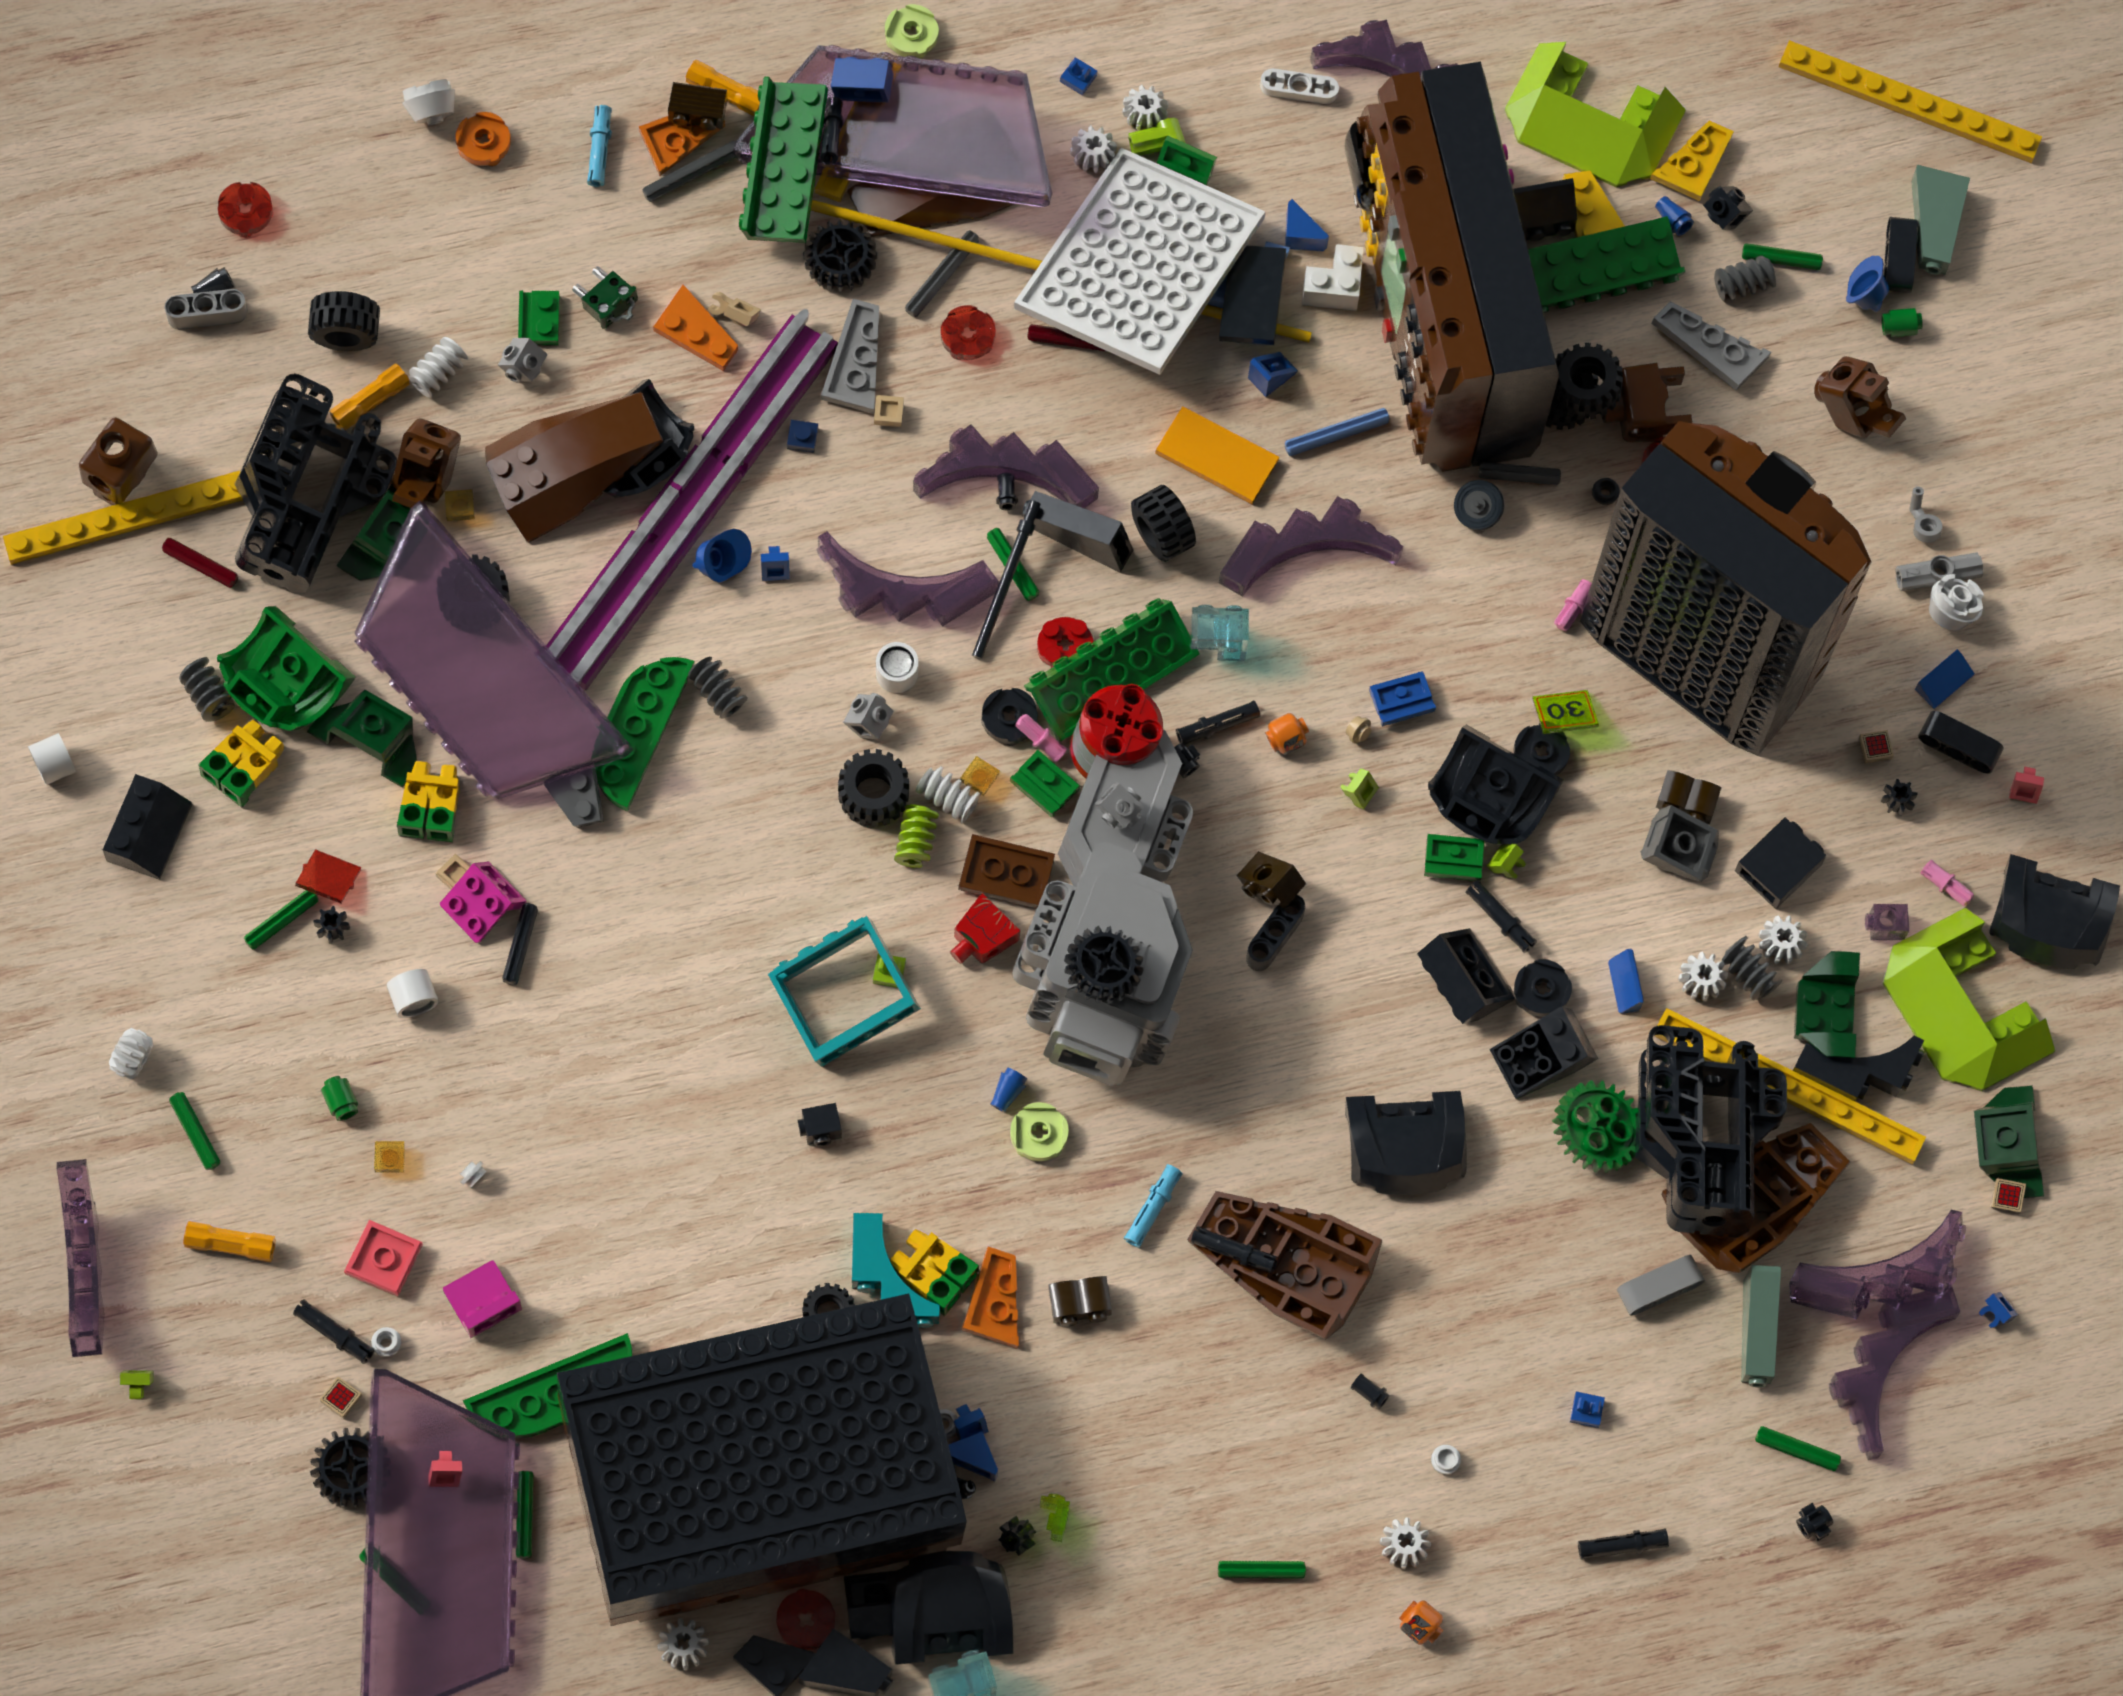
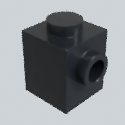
[797,1103,842,1146]

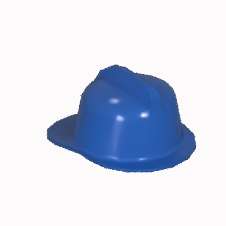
[1846,256,1889,312]
[692,529,752,583]

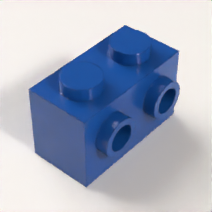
[831,57,894,103]

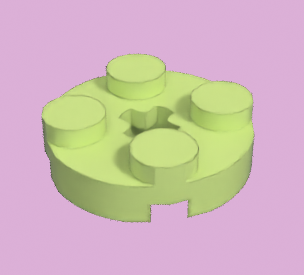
[885,4,939,59]
[1010,1102,1069,1161]

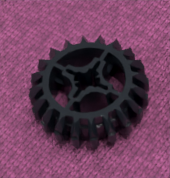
[803,219,877,293]
[1064,925,1144,1004]
[310,1428,391,1508]

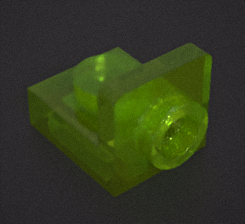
[1040,1493,1070,1543]

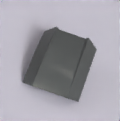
[1640,805,1719,882]

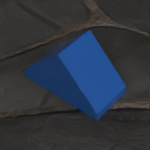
[1285,199,1329,251]
[1248,352,1298,397]
[948,1432,998,1481]

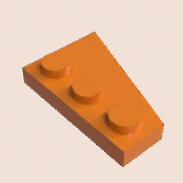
[639,116,725,176]
[653,285,738,371]
[962,1246,1019,1349]

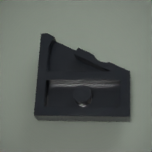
[733,1635,815,1696]

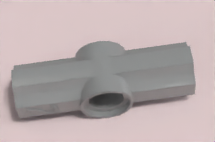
[1895,552,1983,591]

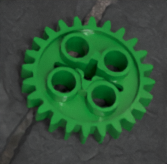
[1552,1080,1638,1173]

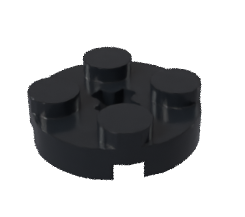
[981,688,1038,746]
[1513,723,1571,775]
[1514,959,1572,1017]

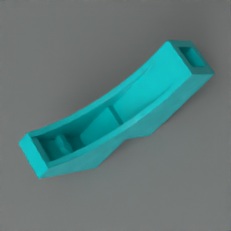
[852,1213,940,1328]

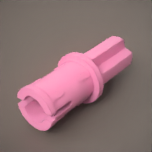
[1554,579,1592,631]
[1016,714,1067,762]
[1920,860,1974,906]

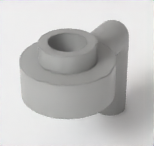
[1910,487,1942,543]

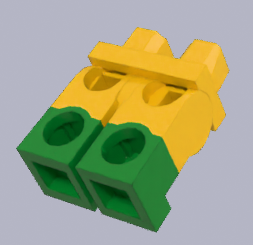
[198,720,284,808]
[397,761,460,843]
[890,1229,979,1317]

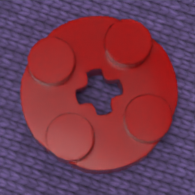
[1037,617,1093,668]

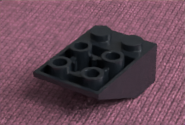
[1489,1006,1598,1099]

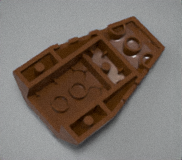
[847,106,1031,237]
[485,392,663,543]
[1661,1123,1850,1273]
[1187,1191,1383,1340]

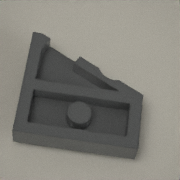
[540,765,604,828]

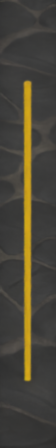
[811,200,1312,343]

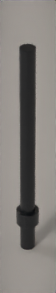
[972,500,1041,659]

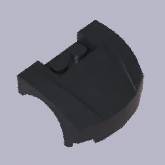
[603,379,694,498]
[1428,724,1564,844]
[1989,854,2120,969]
[1345,1091,1467,1195]
[886,1551,1014,1665]

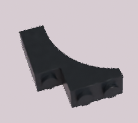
[1793,1035,1925,1101]

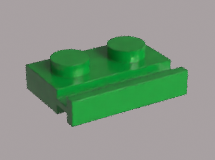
[1157,136,1218,185]
[518,290,560,346]
[1010,750,1080,818]
[1424,834,1484,882]

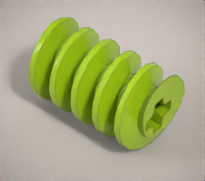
[894,804,939,868]

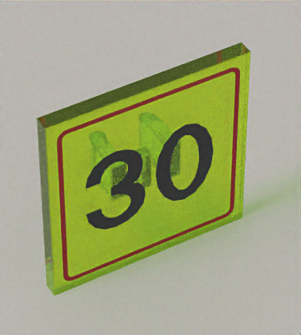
[1532,690,1599,734]

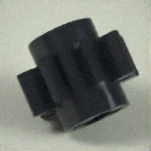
[1174,743,1200,778]
[1881,779,1918,816]
[313,906,350,944]
[1796,1503,1833,1542]
[998,1516,1037,1556]

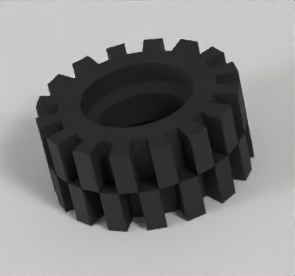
[802,1283,855,1317]

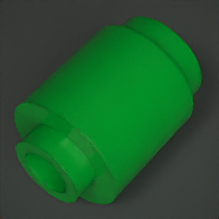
[1881,308,1923,337]
[321,1076,358,1121]

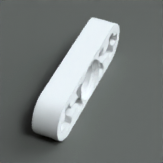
[1260,68,1339,104]

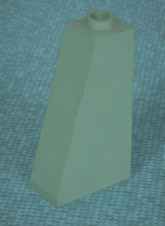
[1911,165,1970,275]
[1741,1265,1781,1387]

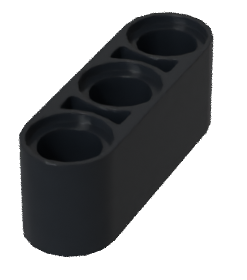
[1884,216,1918,293]
[1918,711,2004,774]
[1246,895,1305,971]

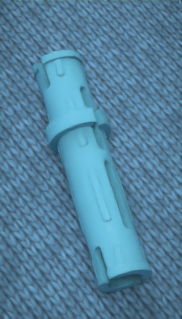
[587,105,612,187]
[1123,1164,1183,1248]

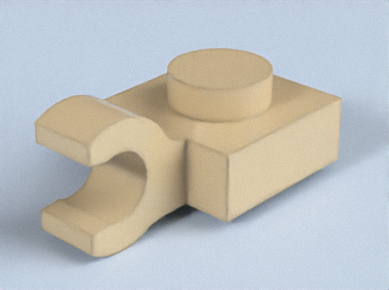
[708,292,761,326]

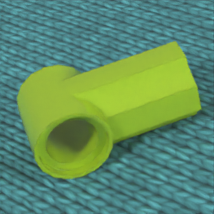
[1128,118,1186,156]

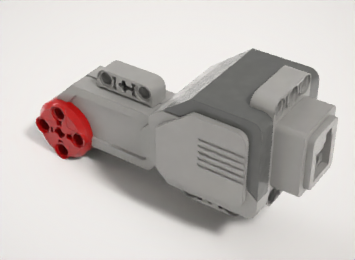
[1012,684,1193,1086]

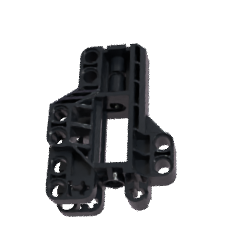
[235,373,397,594]
[1635,1025,1787,1238]

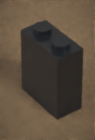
[1735,817,1826,909]

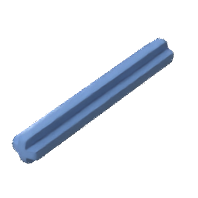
[1285,408,1390,456]

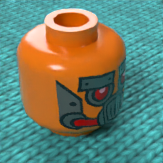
[1265,713,1309,755]
[1399,1600,1444,1645]

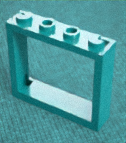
[768,916,921,1067]

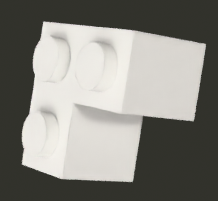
[1302,244,1363,311]

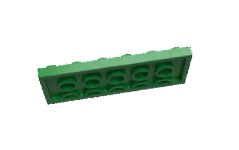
[739,76,828,243]
[1528,216,1686,313]
[1024,598,1200,741]

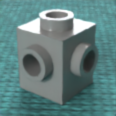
[498,338,548,383]
[843,693,894,739]
[1094,783,1144,828]

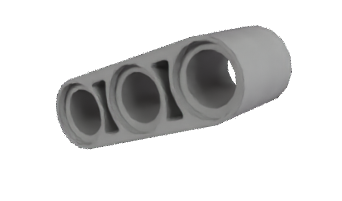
[164,289,248,329]
[1617,1255,1705,1316]

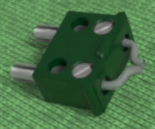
[572,266,638,329]

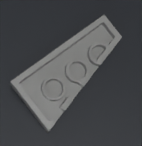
[821,299,879,414]
[1651,301,1771,390]

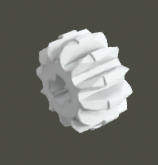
[1122,84,1168,131]
[1070,125,1117,173]
[1759,915,1807,965]
[1678,951,1728,1002]
[109,1028,153,1079]
[1380,1517,1431,1569]
[657,1618,709,1670]

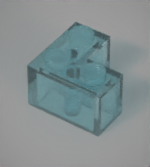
[1191,604,1249,661]
[928,1650,997,1696]

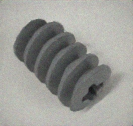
[1714,256,1776,301]
[179,657,235,722]
[688,657,748,719]
[1722,936,1783,1001]

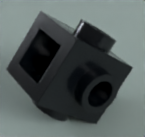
[1703,186,1753,230]

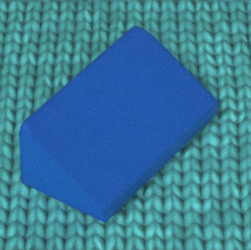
[1915,649,1975,709]
[1608,948,1644,1014]

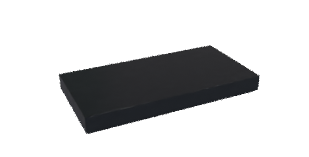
[1219,246,1286,345]

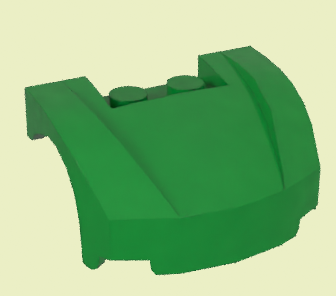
[217,606,356,731]

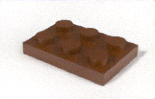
[958,834,1055,909]

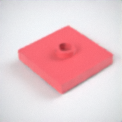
[344,1220,423,1297]

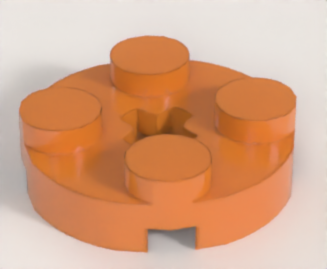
[456,112,511,166]

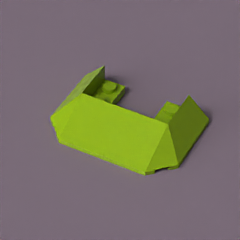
[1505,42,1686,187]
[1883,908,2055,1091]

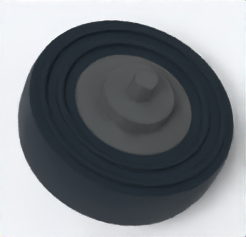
[1454,480,1504,530]

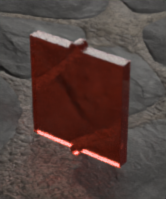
[295,849,361,904]

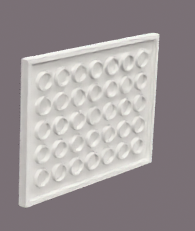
[1014,148,1265,375]

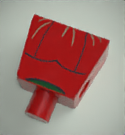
[950,893,1020,964]

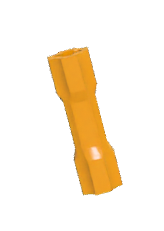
[685,59,760,116]
[329,363,410,430]
[183,1221,276,1262]

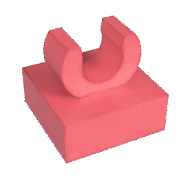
[2009,766,2044,804]
[428,1451,462,1487]

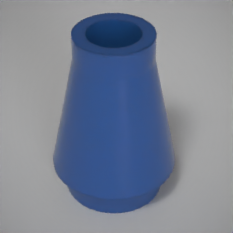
[1655,196,1694,236]
[990,1067,1027,1113]

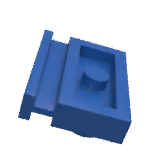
[1369,671,1436,727]

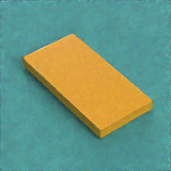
[1155,406,1279,505]

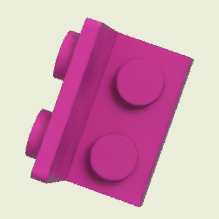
[440,861,526,943]
[443,1260,522,1339]

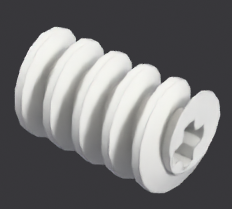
[409,337,468,398]
[916,766,980,824]

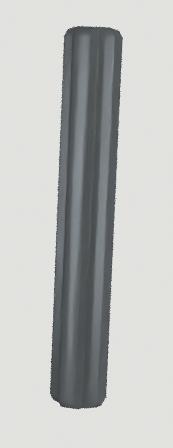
[642,141,742,202]
[905,230,979,318]

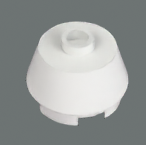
[402,79,455,125]
[1929,574,1984,631]

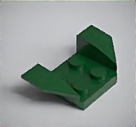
[336,484,434,581]
[307,690,417,788]
[1794,951,1860,1059]
[1974,1085,2044,1198]

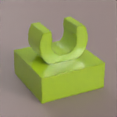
[1341,768,1379,809]
[1486,844,1526,878]
[873,953,906,988]
[120,1370,154,1399]

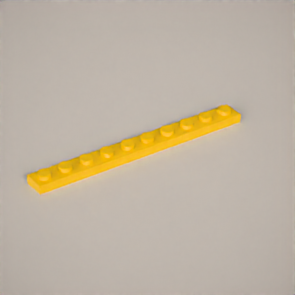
[1779,40,2042,164]
[3,470,243,565]
[1655,1008,1926,1165]

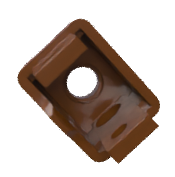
[1814,356,1906,439]
[1602,362,1693,442]
[79,417,158,505]
[392,418,461,511]

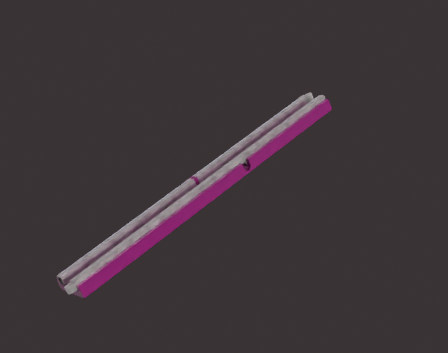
[539,309,838,690]

